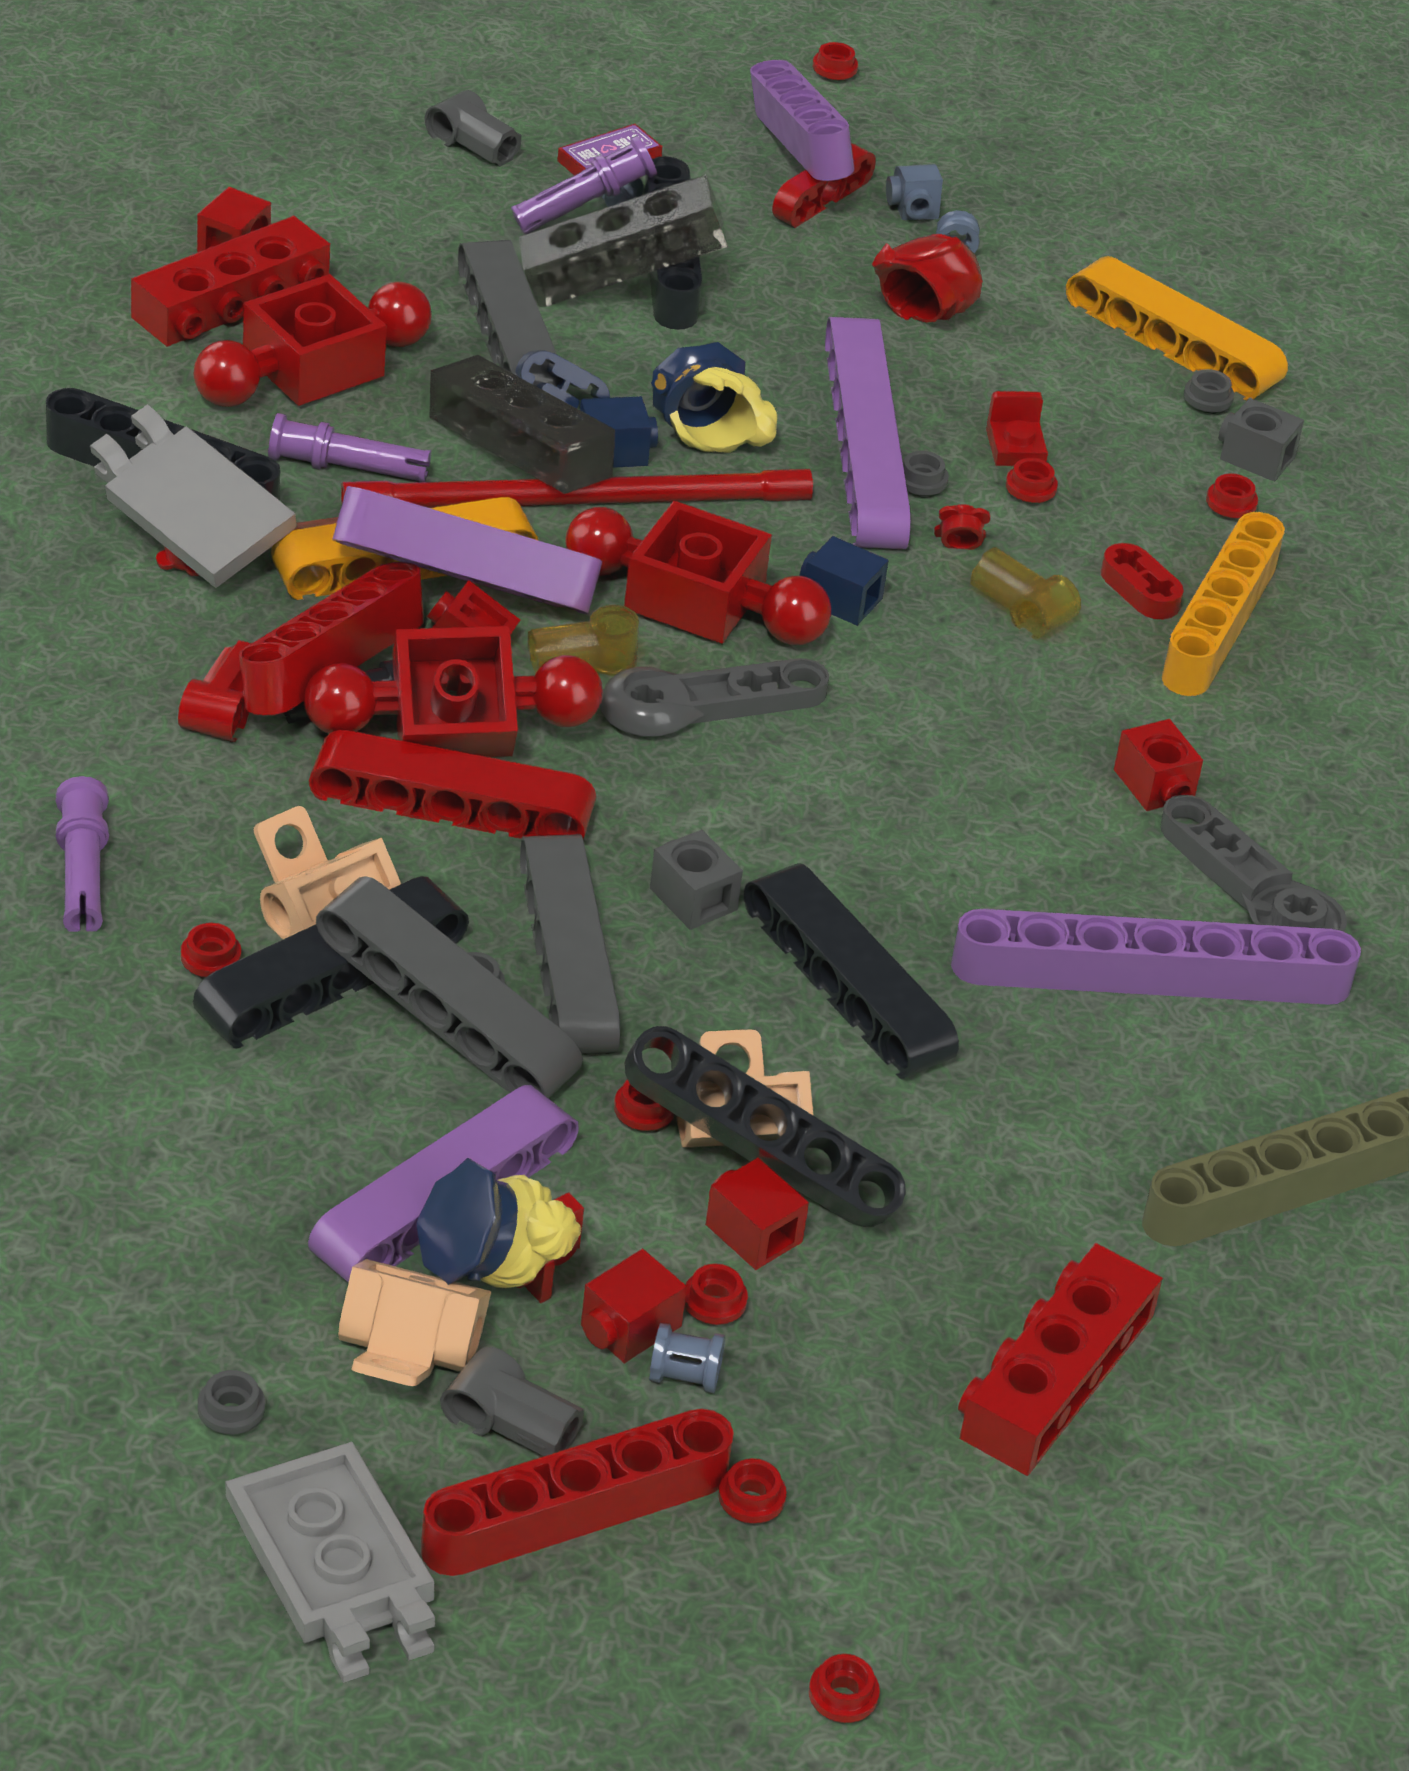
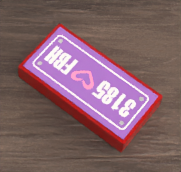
[557,124,663,176]

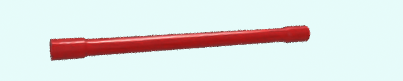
[341,469,813,508]

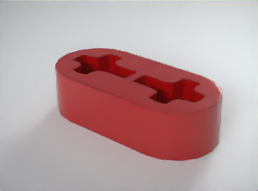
[1101,543,1184,620]

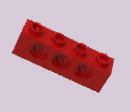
[131,216,330,347]
[958,1243,1163,1476]

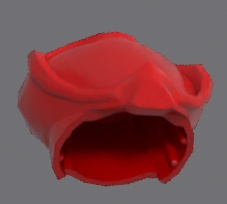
[872,234,983,323]

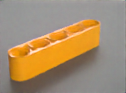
[1066,256,1288,401]
[271,497,538,600]
[1162,512,1285,696]

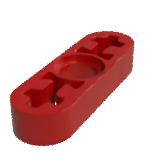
[772,143,876,228]

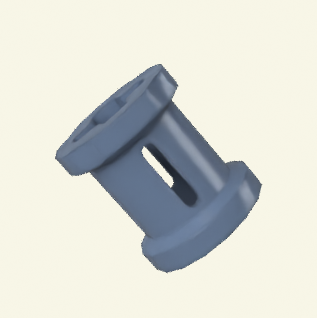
[649,1323,725,1394]

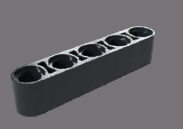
[643,156,702,330]
[46,388,281,501]
[744,863,959,1079]
[193,876,469,1049]
[624,1026,906,1227]

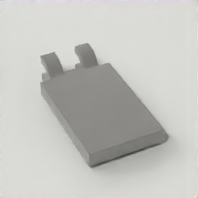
[90,404,297,588]
[225,1442,435,1683]

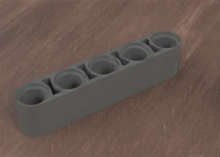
[458,240,560,404]
[520,834,620,1054]
[316,876,583,1099]

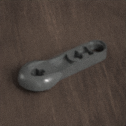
[600,658,829,736]
[1161,795,1347,932]

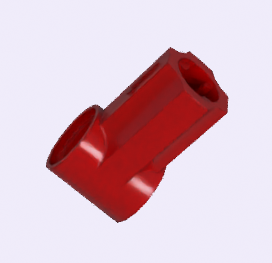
[178,640,251,742]

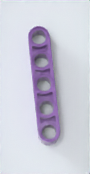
[750,60,854,181]
[332,486,602,614]
[308,1085,579,1283]

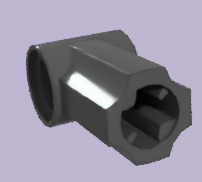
[424,90,522,167]
[440,1347,584,1456]

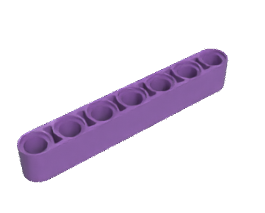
[825,317,910,549]
[951,909,1361,1005]

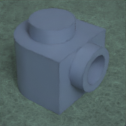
[886,164,943,220]

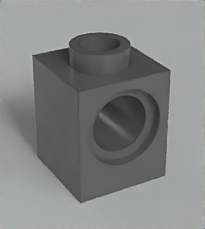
[1218,398,1304,482]
[650,829,743,930]

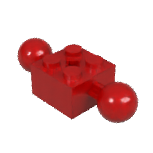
[193,274,432,407]
[565,500,831,645]
[304,626,603,757]

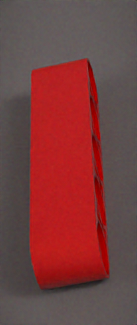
[239,562,424,715]
[309,730,596,839]
[420,1409,734,1576]

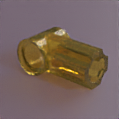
[970,547,1081,639]
[528,605,639,676]

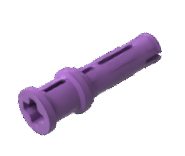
[511,135,657,236]
[268,413,431,482]
[56,776,109,932]

